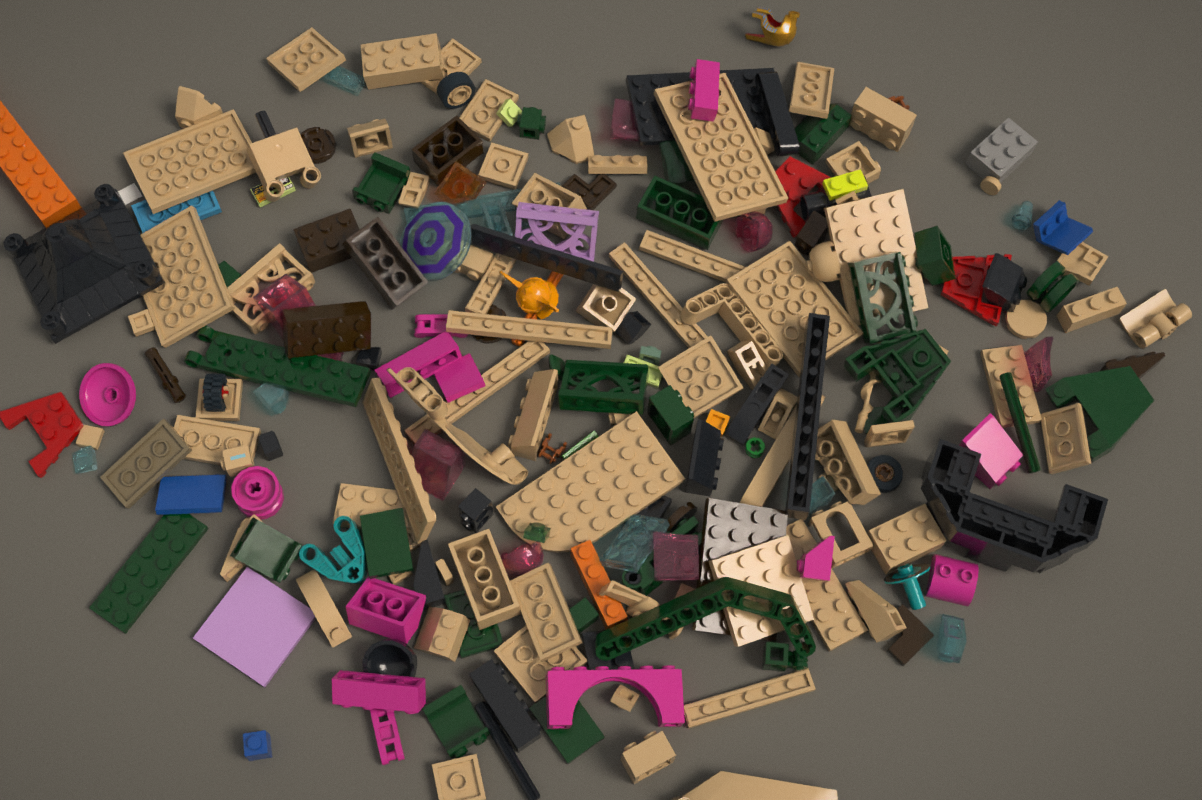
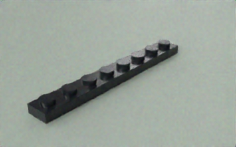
[469,224,624,292]

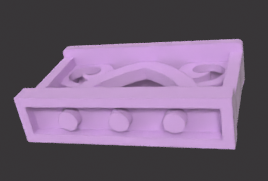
[515,202,599,262]

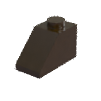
[794,210,828,256]

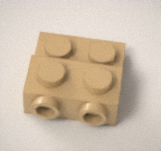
[825,141,881,184]

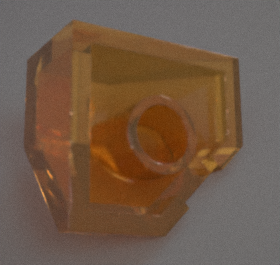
[434,161,487,205]

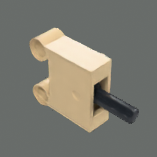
[246,111,321,202]

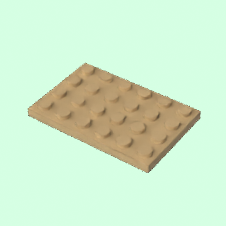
[123,109,257,214]
[824,189,928,326]
[141,205,235,348]
[725,241,864,377]

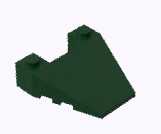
[844,329,951,423]
[1045,366,1154,462]

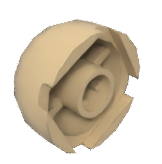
[806,241,841,282]

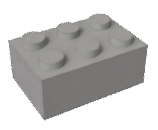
[965,117,1038,183]

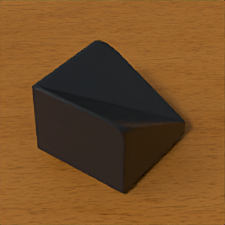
[356,347,382,371]
[259,430,283,461]

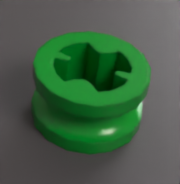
[745,437,765,458]

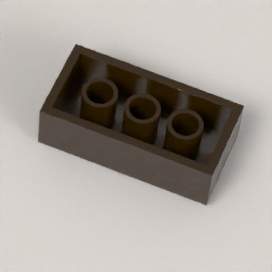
[342,217,428,310]
[283,301,371,358]

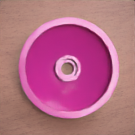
[79,363,136,426]

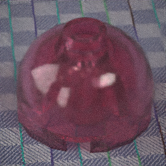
[735,211,773,252]
[500,540,544,576]

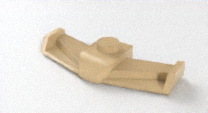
[599,580,684,640]

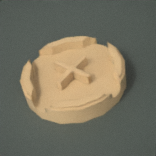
[1005,300,1047,339]

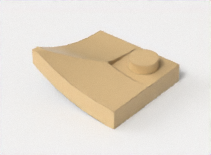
[1057,242,1109,286]

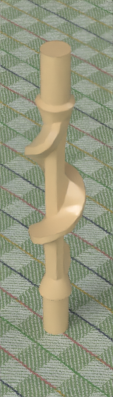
[855,342,881,433]

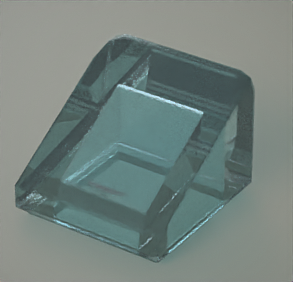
[73,446,98,474]

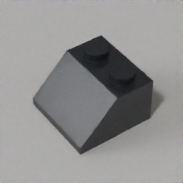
[982,253,1027,312]

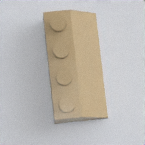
[508,369,558,461]

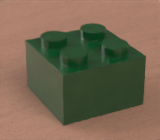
[914,226,956,286]
[647,385,694,446]

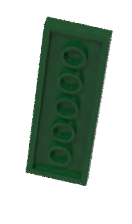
[89,514,209,634]

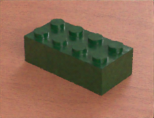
[636,175,724,250]

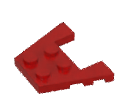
[775,156,831,238]
[941,254,1012,326]
[0,392,84,478]

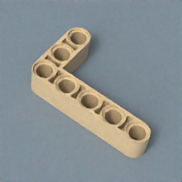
[680,283,783,369]

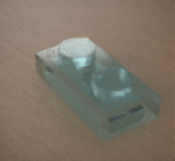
[323,66,366,96]

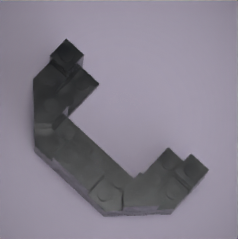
[920,439,1108,574]

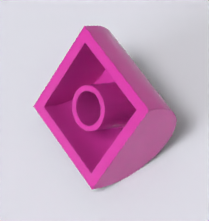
[926,554,979,607]

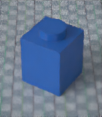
[243,730,272,761]

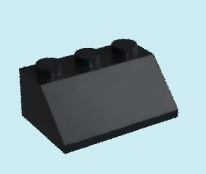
[685,419,724,497]

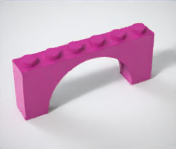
[546,665,685,729]

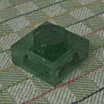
[523,522,551,543]

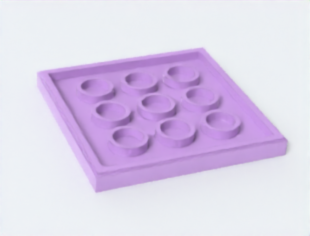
[193,566,316,688]

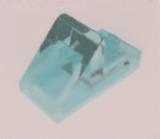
[808,476,836,516]

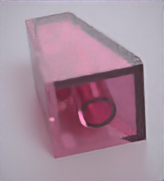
[253,274,316,339]
[412,429,465,501]

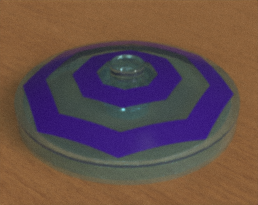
[400,202,471,281]

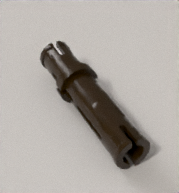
[145,347,186,403]

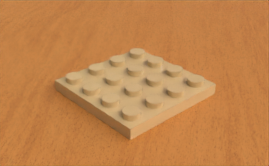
[709,535,814,647]

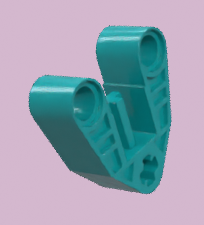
[299,516,367,584]

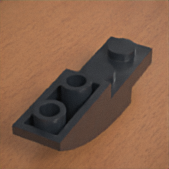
[725,364,789,445]

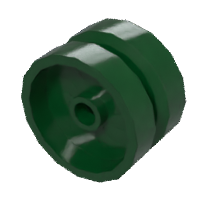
[1027,261,1079,313]

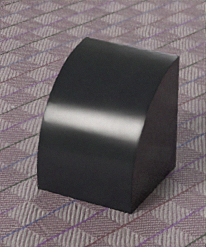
[615,311,651,344]

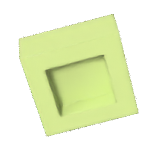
[496,99,522,127]

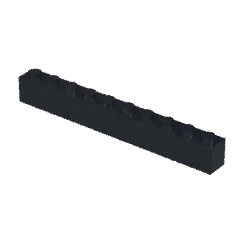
[785,313,830,520]

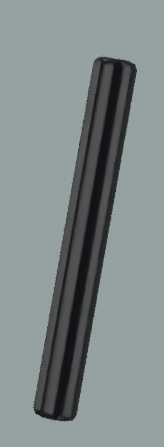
[475,701,540,800]

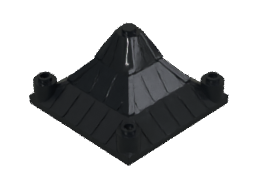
[3,184,165,344]

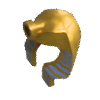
[745,7,800,46]

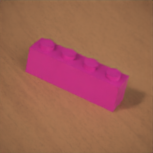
[374,331,462,398]
[332,670,426,714]

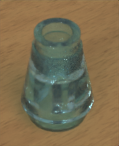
[1012,201,1033,231]

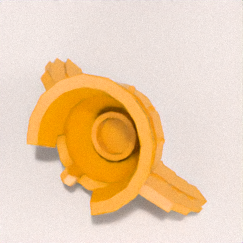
[499,271,559,320]

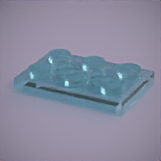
[599,514,670,573]

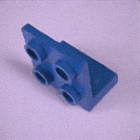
[1033,200,1093,255]

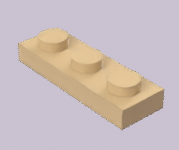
[588,155,647,174]

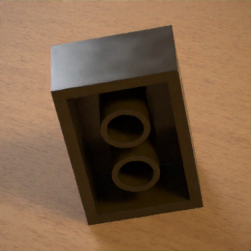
[412,115,484,187]
[293,209,360,273]

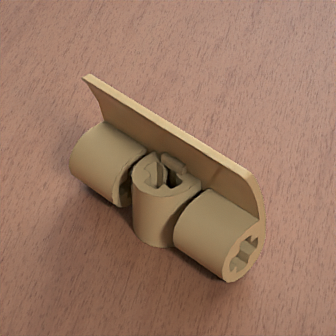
[1120,289,1192,349]

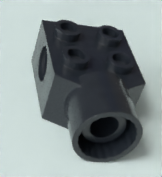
[800,176,871,222]

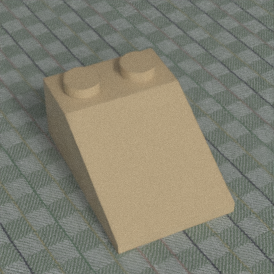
[512,173,587,239]

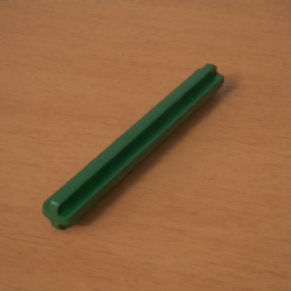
[999,372,1040,473]

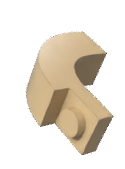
[296,569,352,648]

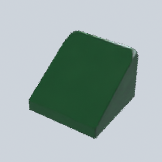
[548,354,565,381]

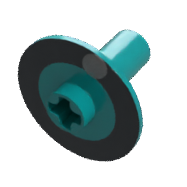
[884,563,931,610]

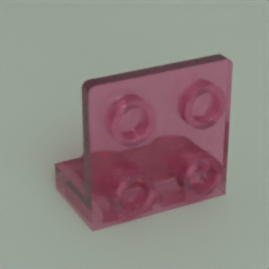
[610,99,639,142]

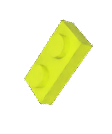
[822,169,868,201]

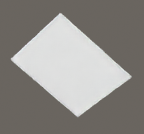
[118,183,142,205]

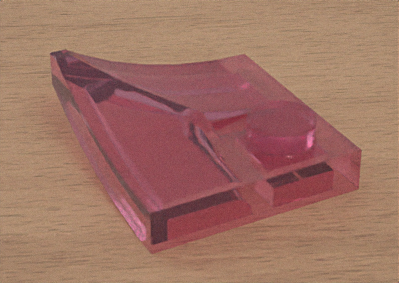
[1024,336,1053,392]
[653,532,699,581]

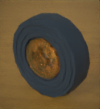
[867,455,903,493]

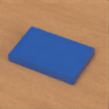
[155,475,227,515]

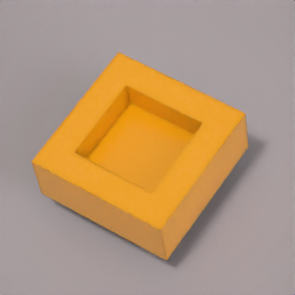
[706,409,730,437]

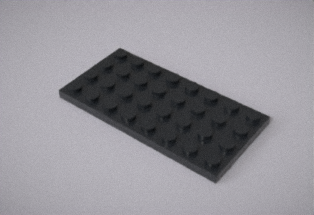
[626,68,775,146]

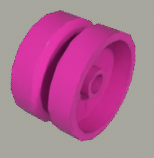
[231,466,284,520]

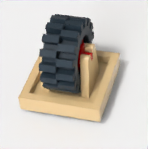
[196,374,243,421]

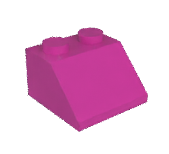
[796,536,835,581]

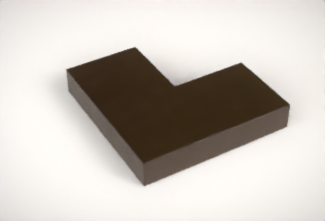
[562,174,617,210]
[887,604,934,666]

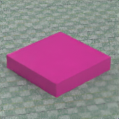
[434,353,486,403]

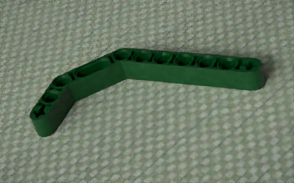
[595,577,816,661]

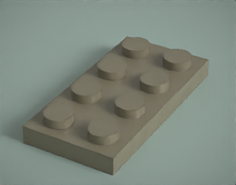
[100,419,192,509]

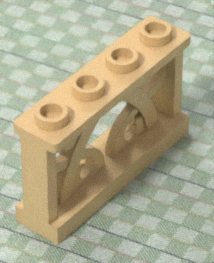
[227,243,315,335]

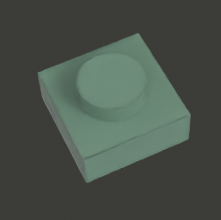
[639,346,662,366]

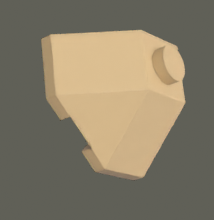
[175,86,223,129]
[547,115,594,164]

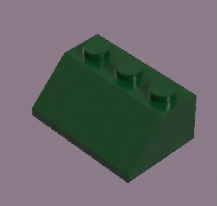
[795,104,852,165]

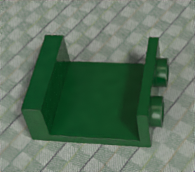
[422,685,490,758]

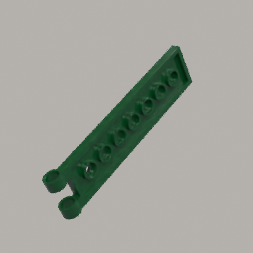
[183,326,371,407]

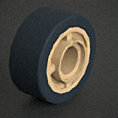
[437,72,476,109]

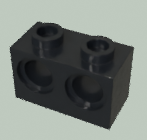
[458,488,494,533]

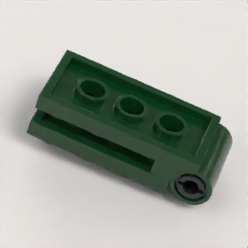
[621,516,702,596]

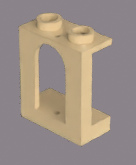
[808,501,873,569]

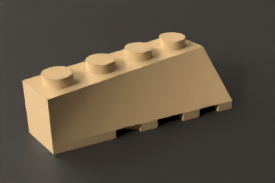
[815,420,881,505]

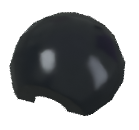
[362,639,417,677]

